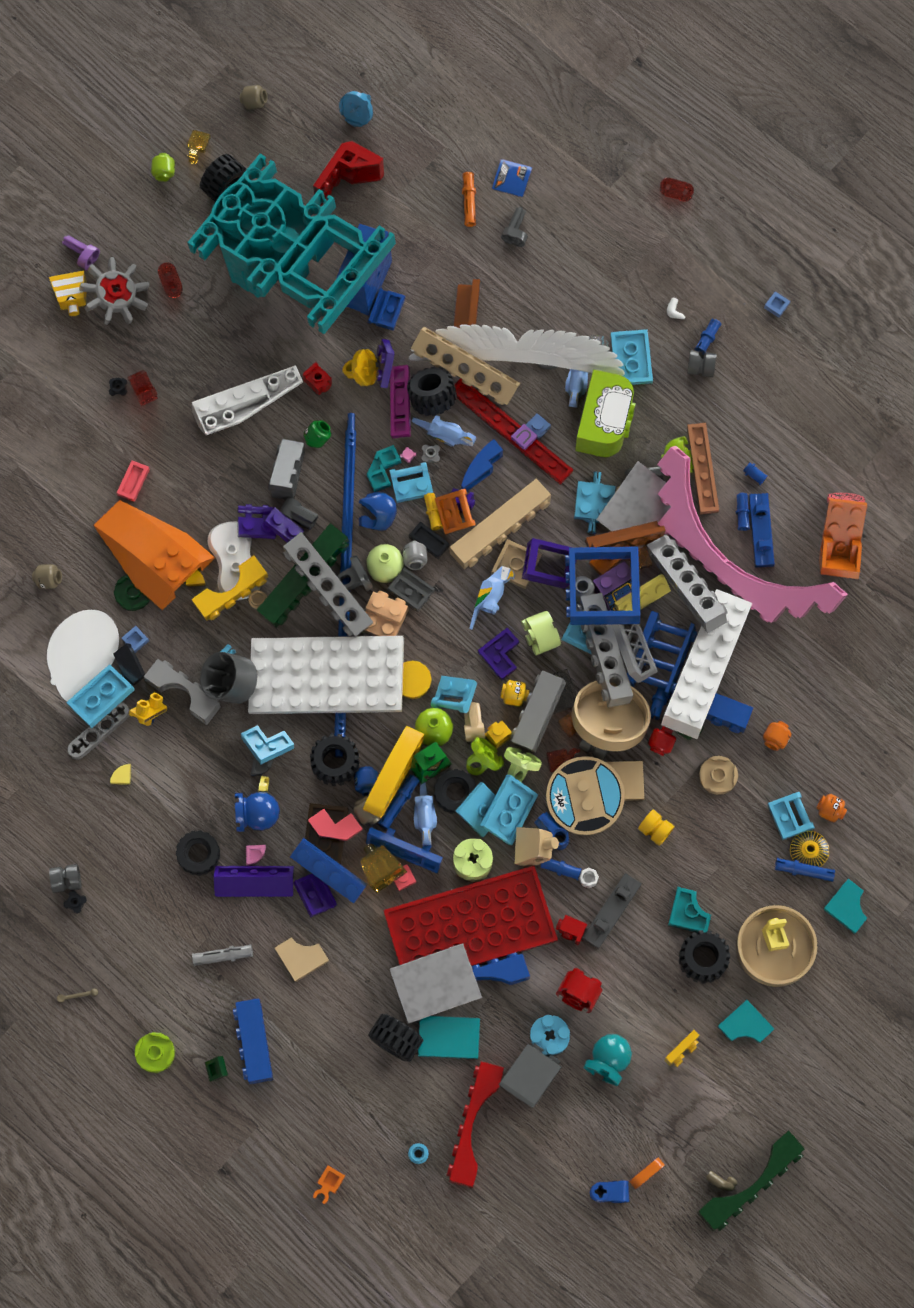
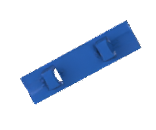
[749,493,775,568]
[365,827,443,873]

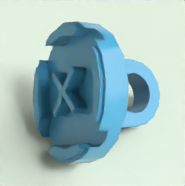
[339,91,373,127]

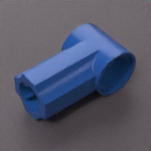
[534,812,569,850]

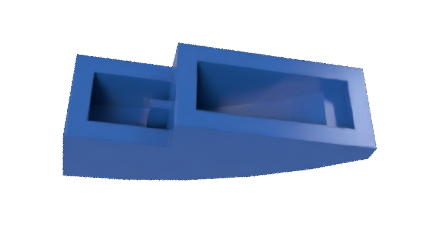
[461,439,503,492]

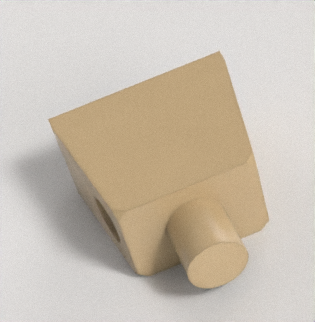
[515,827,559,868]

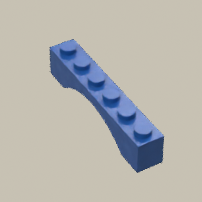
[472,952,530,985]

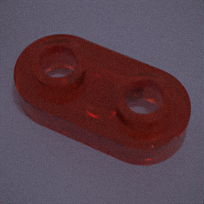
[158,262,183,298]

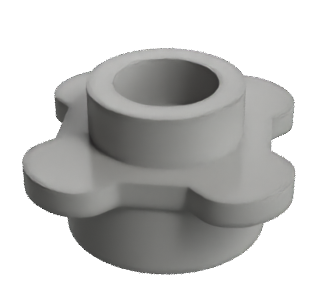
[421,444,440,463]

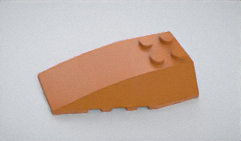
[93,500,215,610]

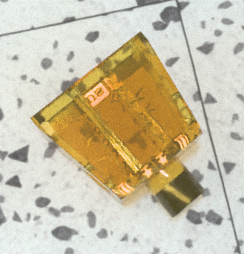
[360,843,407,893]

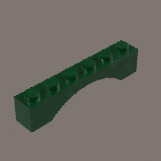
[697,1130,805,1232]

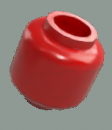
[648,726,676,756]

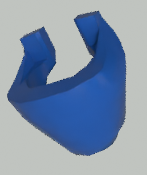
[359,492,397,531]

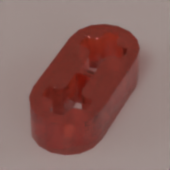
[660,178,694,201]

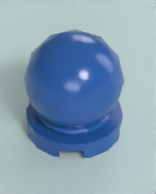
[235,792,280,832]

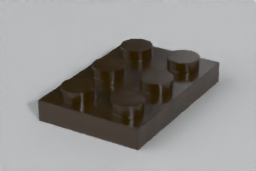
[305,803,349,864]

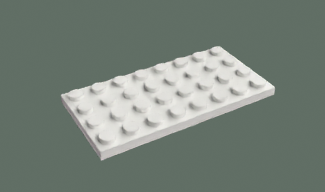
[248,636,404,714]

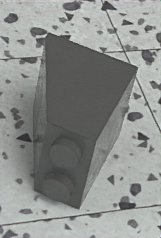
[499,1043,562,1108]

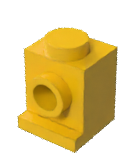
[485,721,512,749]

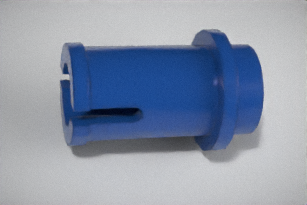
[743,463,767,485]

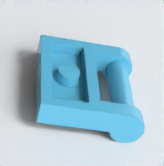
[389,462,433,503]
[431,676,477,713]
[767,792,815,840]

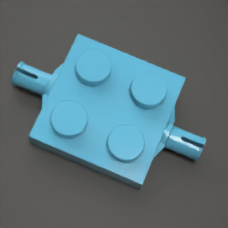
[574,471,615,534]

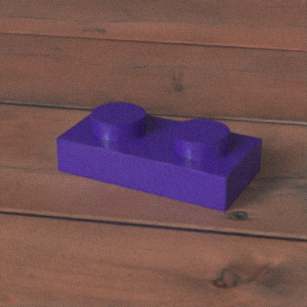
[263,507,304,543]

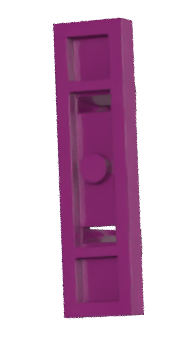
[390,365,411,439]

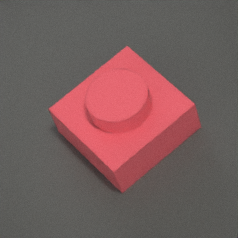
[390,864,416,891]

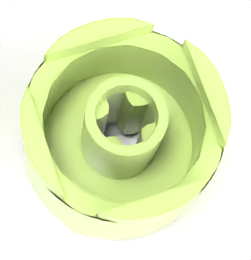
[521,611,561,655]
[453,839,493,882]

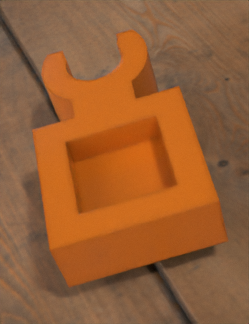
[313,1165,345,1205]

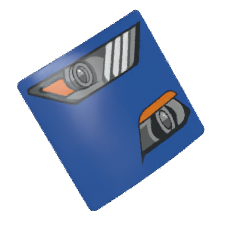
[492,159,532,197]

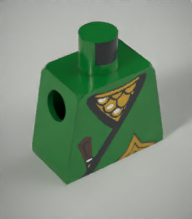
[411,742,452,785]

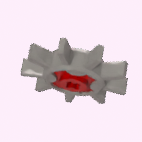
[79,257,149,325]

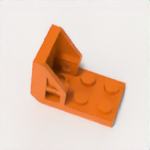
[819,498,867,579]

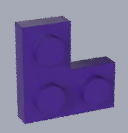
[376,339,395,388]
[478,627,519,681]

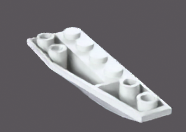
[192,365,303,435]

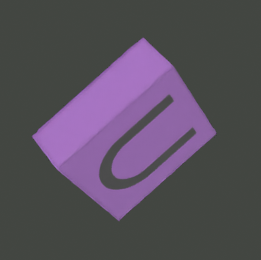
[511,424,538,450]

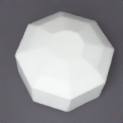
[579,868,599,888]

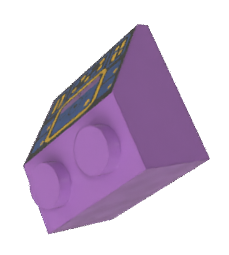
[593,561,631,611]

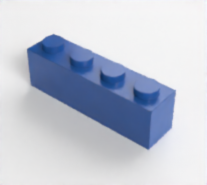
[706,693,754,733]
[290,838,367,903]
[233,998,273,1084]

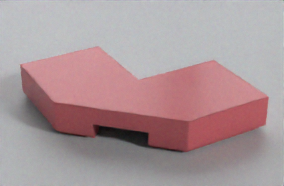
[308,809,363,841]

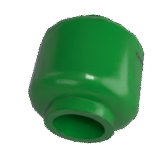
[304,420,331,448]

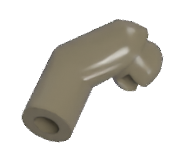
[706,1171,737,1191]

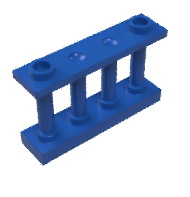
[627,611,698,699]

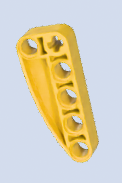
[363,726,425,818]

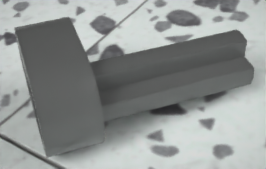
[501,207,528,247]

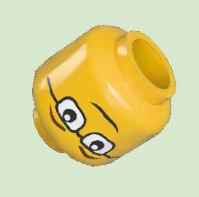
[500,680,529,707]

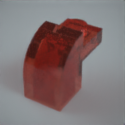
[127,369,158,406]

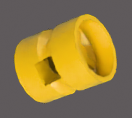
[638,809,675,846]

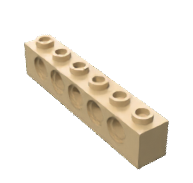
[411,327,520,405]

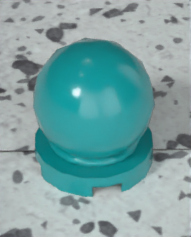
[583,1034,632,1086]

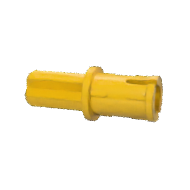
[424,493,443,531]

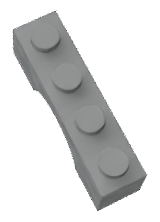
[144,659,221,725]

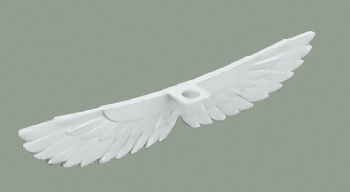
[409,324,625,376]

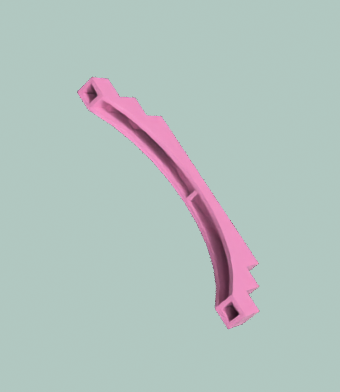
[657,446,848,623]

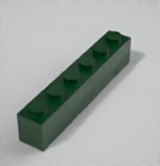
[257,523,350,628]

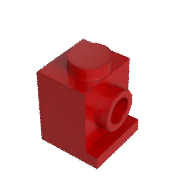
[303,362,332,395]
[555,915,587,945]

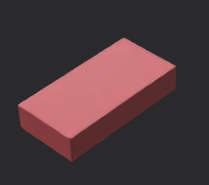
[117,461,150,502]

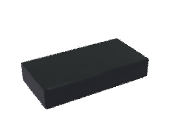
[409,521,450,559]
[113,643,145,686]

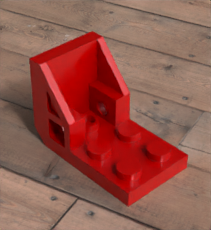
[313,141,384,205]

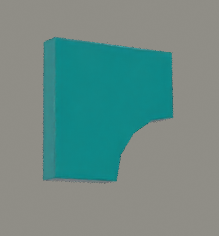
[823,879,867,934]
[668,887,711,933]
[718,1000,774,1043]

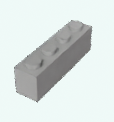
[511,670,566,753]

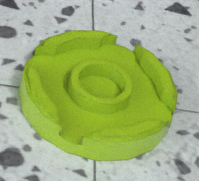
[135,1032,175,1073]

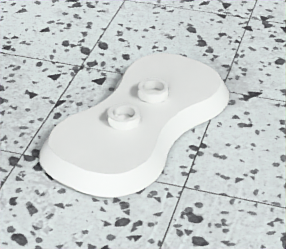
[208,521,261,600]

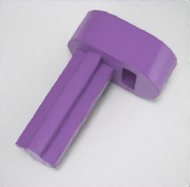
[62,235,100,270]

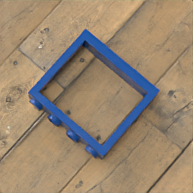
[565,547,641,625]

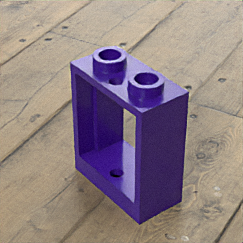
[522,538,577,589]

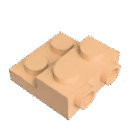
[363,591,408,636]

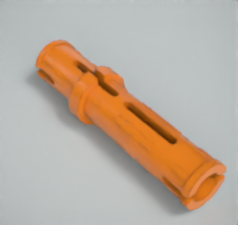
[462,172,476,227]

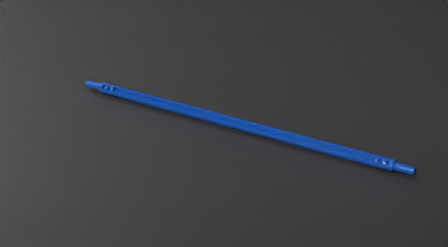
[334,413,356,758]

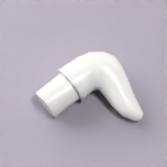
[667,297,685,319]

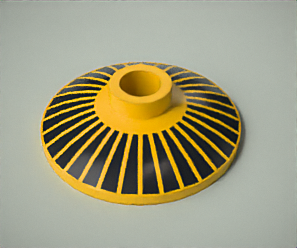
[790,831,829,867]

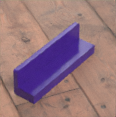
[214,866,294,897]

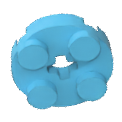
[530,1015,570,1056]

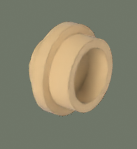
[248,590,267,609]

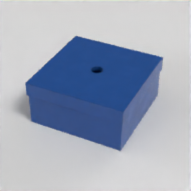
[336,224,392,316]

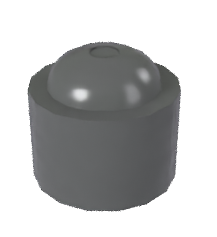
[200,652,257,704]

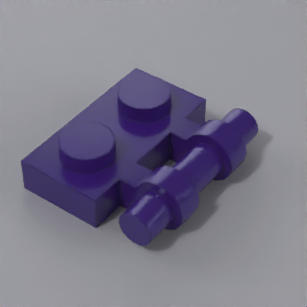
[237,504,276,539]

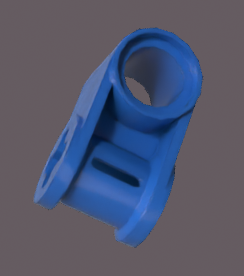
[590,1181,629,1203]

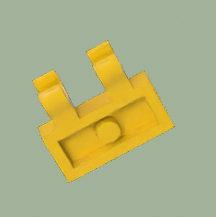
[664,1030,700,1067]

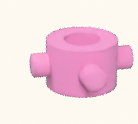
[400,447,416,463]

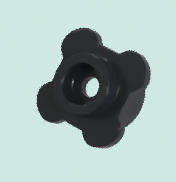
[109,378,127,396]
[63,891,87,914]

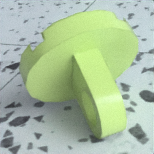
[504,747,542,782]

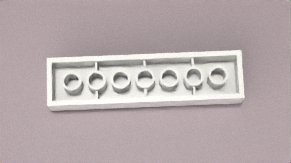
[661,589,752,739]

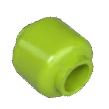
[151,153,175,182]

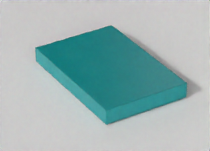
[418,1016,480,1059]

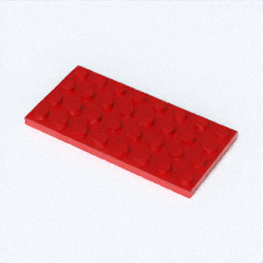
[383,865,558,967]

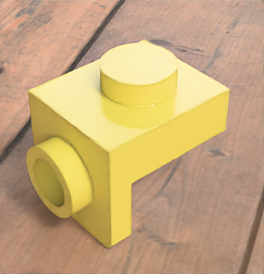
[762,918,789,951]

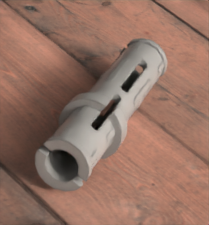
[192,944,253,966]

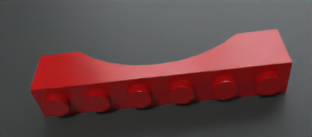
[447,1061,504,1188]

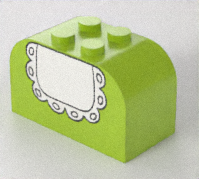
[575,369,636,457]

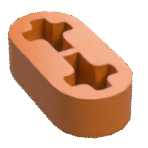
[629,1157,665,1190]

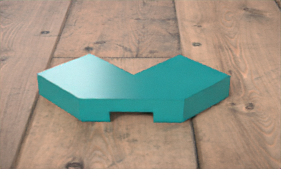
[367,445,401,492]

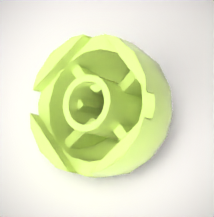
[366,544,404,583]

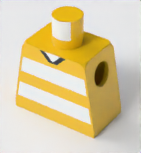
[49,270,87,316]

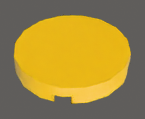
[402,661,432,699]

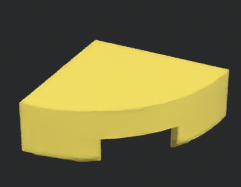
[110,764,131,785]
[258,776,270,793]

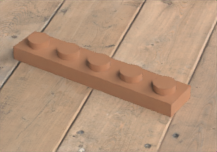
[687,423,719,514]

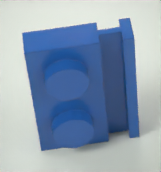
[368,288,405,331]

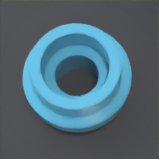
[408,1143,429,1164]

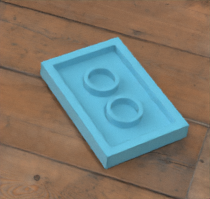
[610,330,653,385]
[66,664,135,728]
[480,775,539,845]

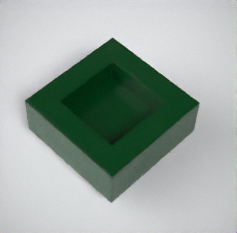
[205,1056,228,1082]

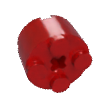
[556,968,602,1013]

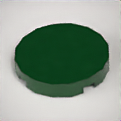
[114,575,150,611]

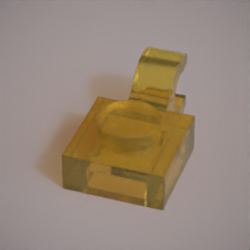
[187,130,211,164]

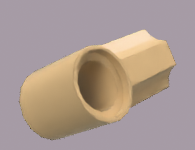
[464,702,485,742]

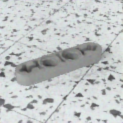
[68,702,130,760]

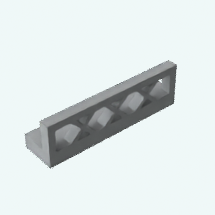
[612,624,658,683]

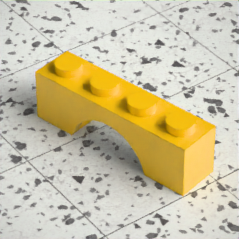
[192,555,269,621]

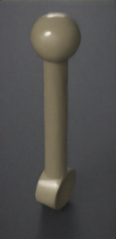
[57,988,98,1003]

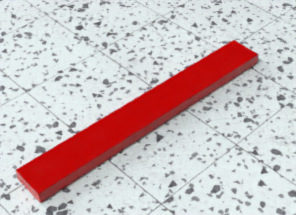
[454,378,573,485]

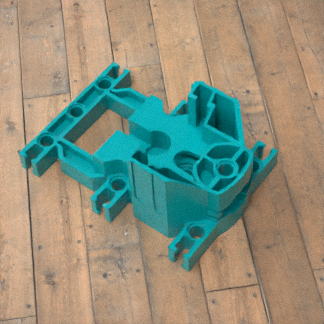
[187,153,396,334]

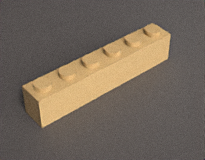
[450,478,551,570]

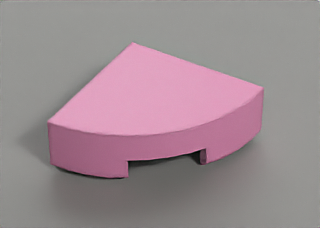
[246,845,266,866]

